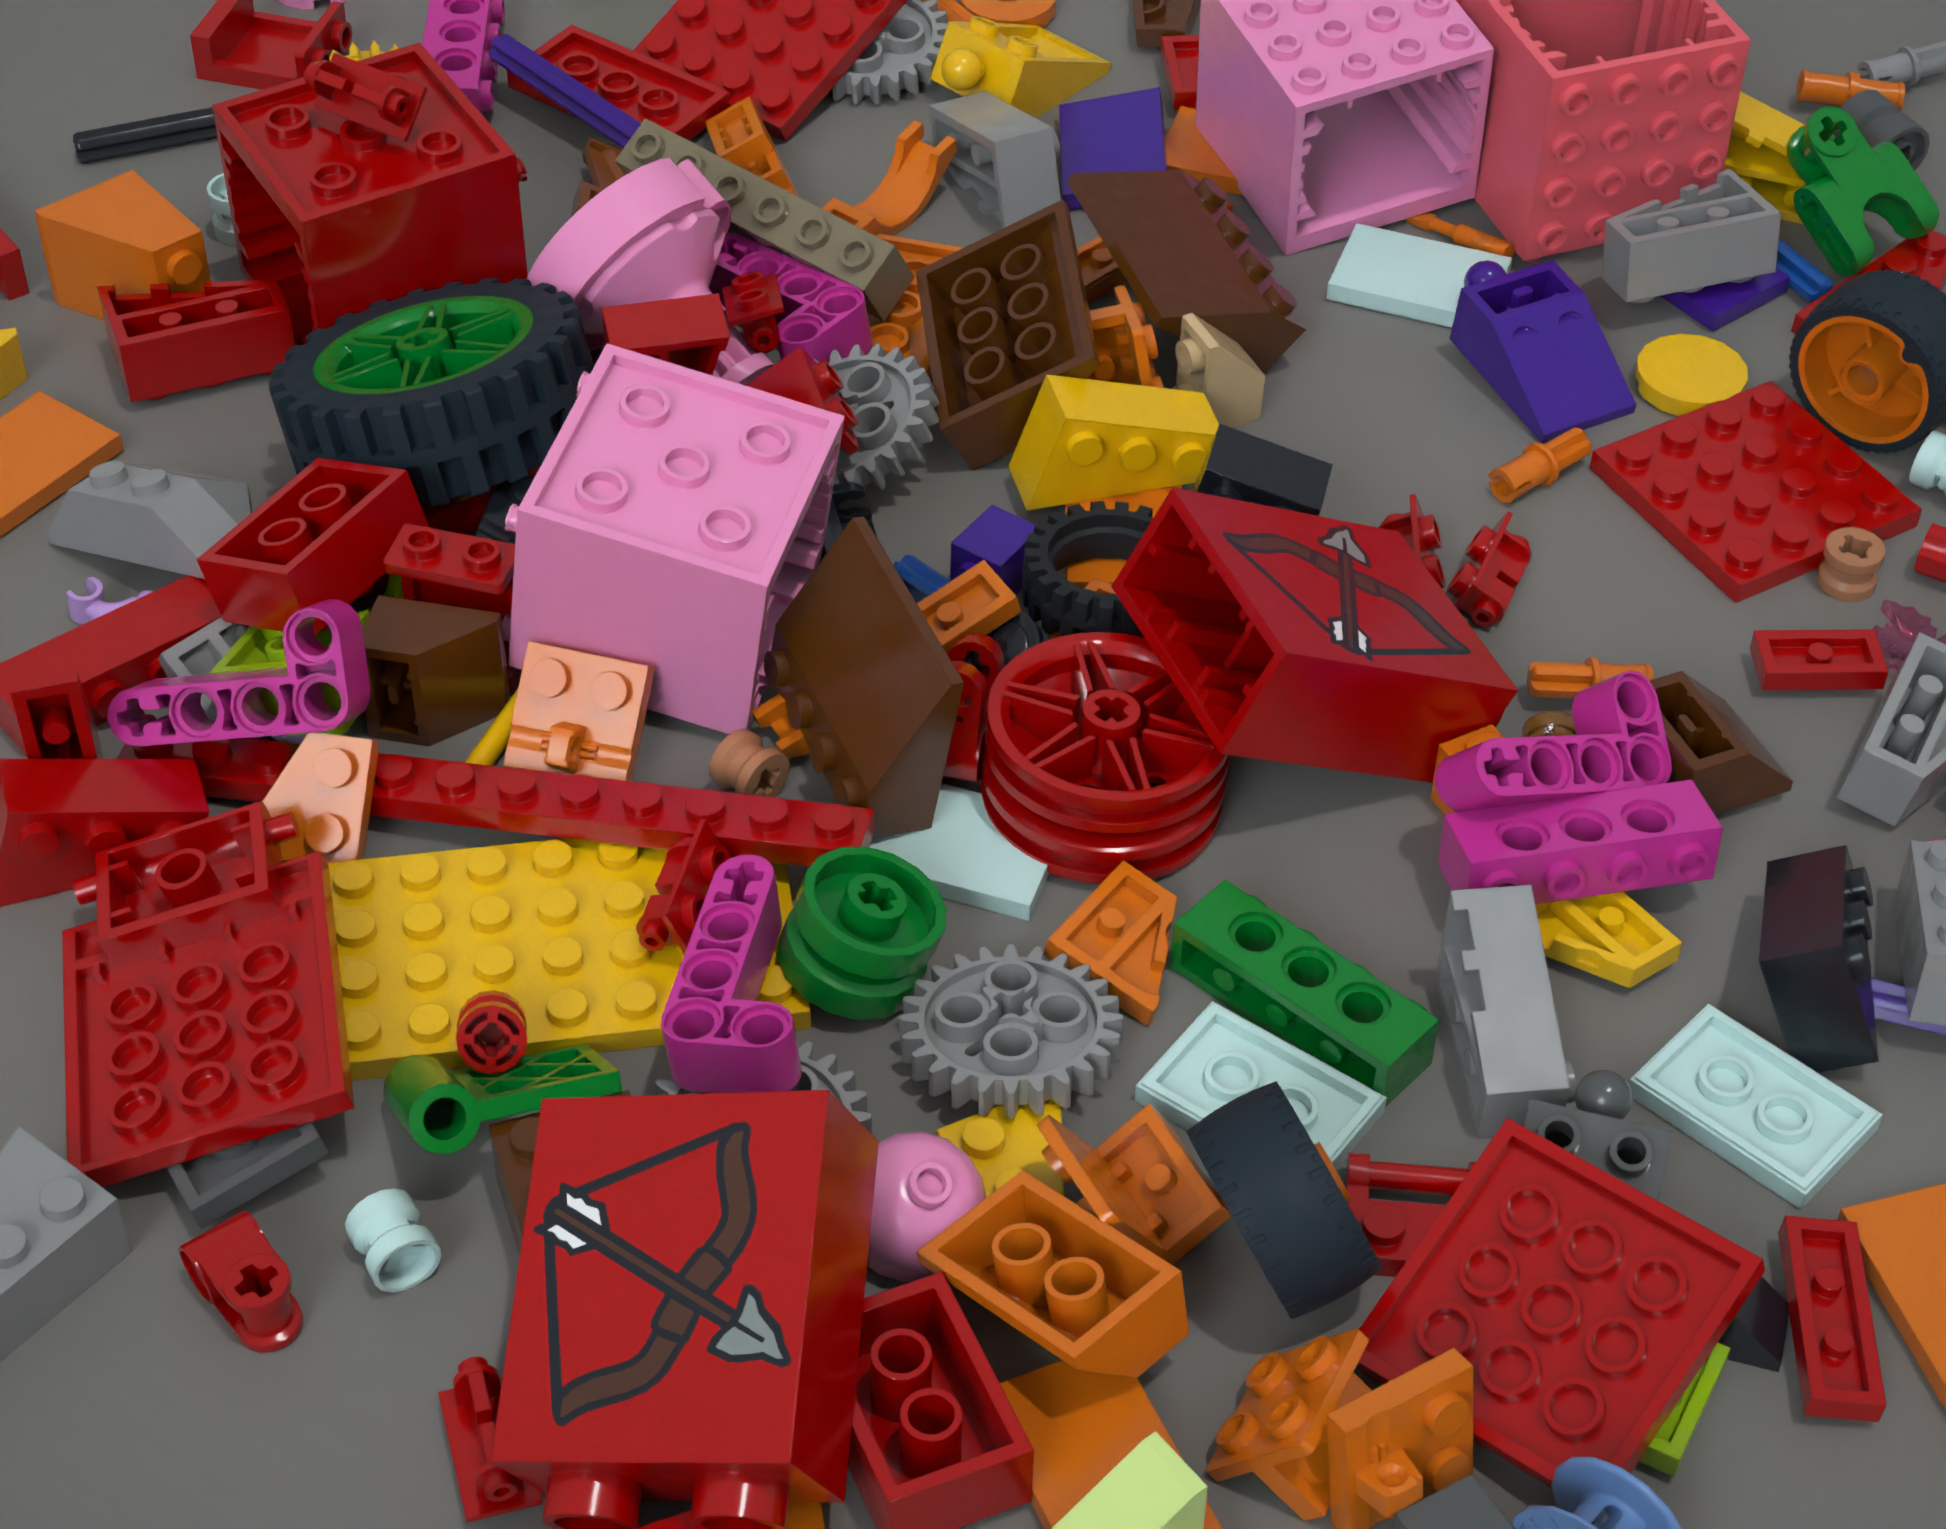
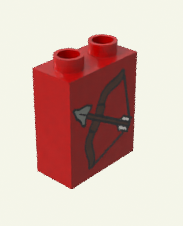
[1111,487,1519,783]
[491,1090,879,1529]

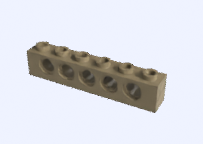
[615,118,915,321]

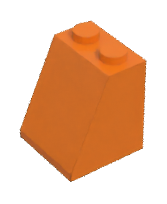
[34,169,211,320]

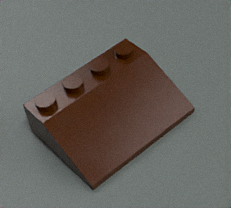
[1066,170,1306,373]
[915,199,1100,470]
[764,516,964,838]

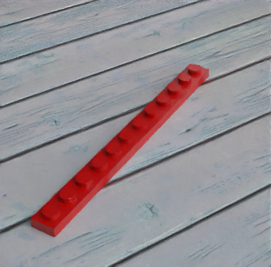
[116,738,876,866]

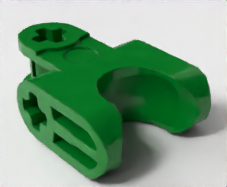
[1787,106,1939,276]

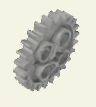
[832,0,948,104]
[814,344,939,500]
[899,944,1123,1118]

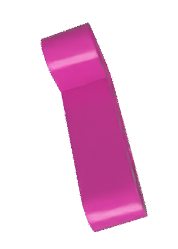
[709,233,873,363]
[108,599,371,746]
[1435,670,1672,812]
[661,855,802,1093]

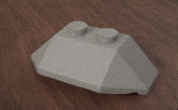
[47,461,253,579]

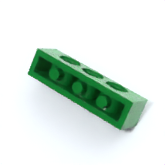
[1170,880,1439,1107]

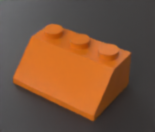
[916,1170,1189,1378]

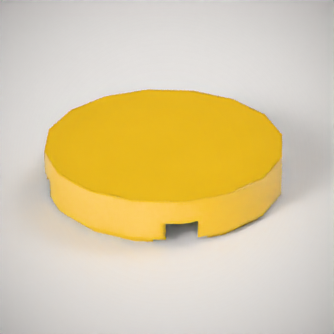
[1634,333,1748,417]

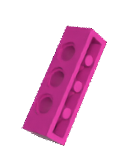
[422,0,505,116]
[1438,779,1723,904]

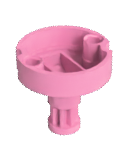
[527,158,775,385]

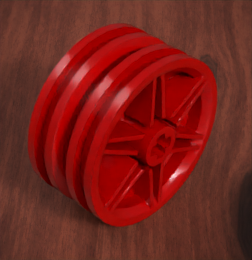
[980,632,1230,884]

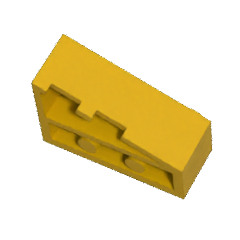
[1724,91,1811,224]
[1008,374,1219,511]

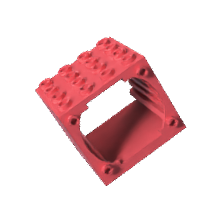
[1461,0,1751,263]

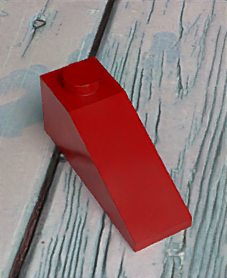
[9,672,104,759]

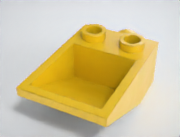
[930,16,1112,118]

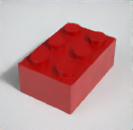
[196,458,429,635]
[848,1272,1034,1529]

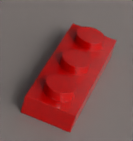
[1778,1215,1887,1422]

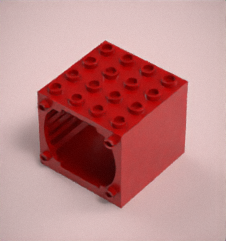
[212,42,529,345]

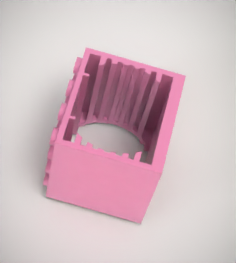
[1195,0,1494,256]
[502,343,845,735]

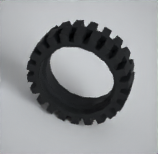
[1022,501,1153,638]

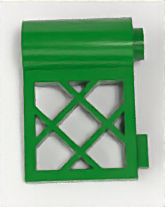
[383,1043,622,1154]

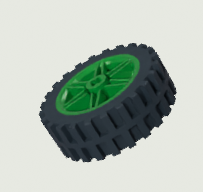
[269,278,594,507]

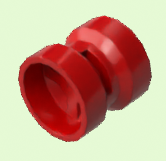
[456,990,527,1074]

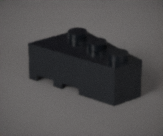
[1759,845,1879,1073]

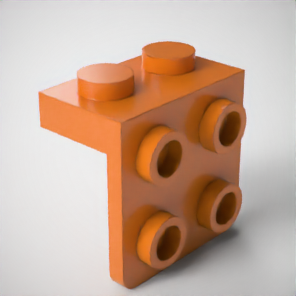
[1037,1104,1232,1265]

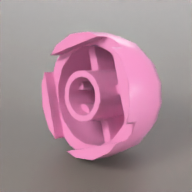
[867,1131,986,1283]

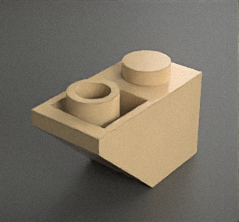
[1172,313,1265,428]

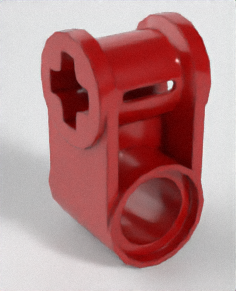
[178,1210,304,1353]

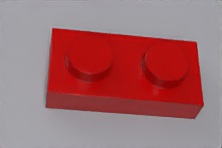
[1750,629,1889,690]

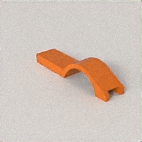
[822,120,957,235]
[752,560,1022,759]

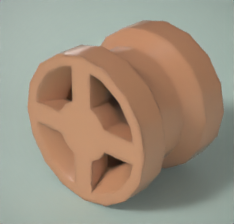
[1816,527,1886,602]
[709,728,790,797]

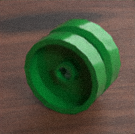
[777,847,947,1020]

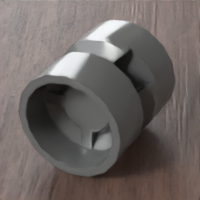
[1833,90,1930,171]

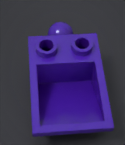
[1449,260,1637,443]

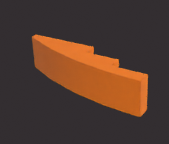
[705,96,798,196]

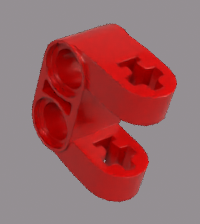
[943,633,1005,782]

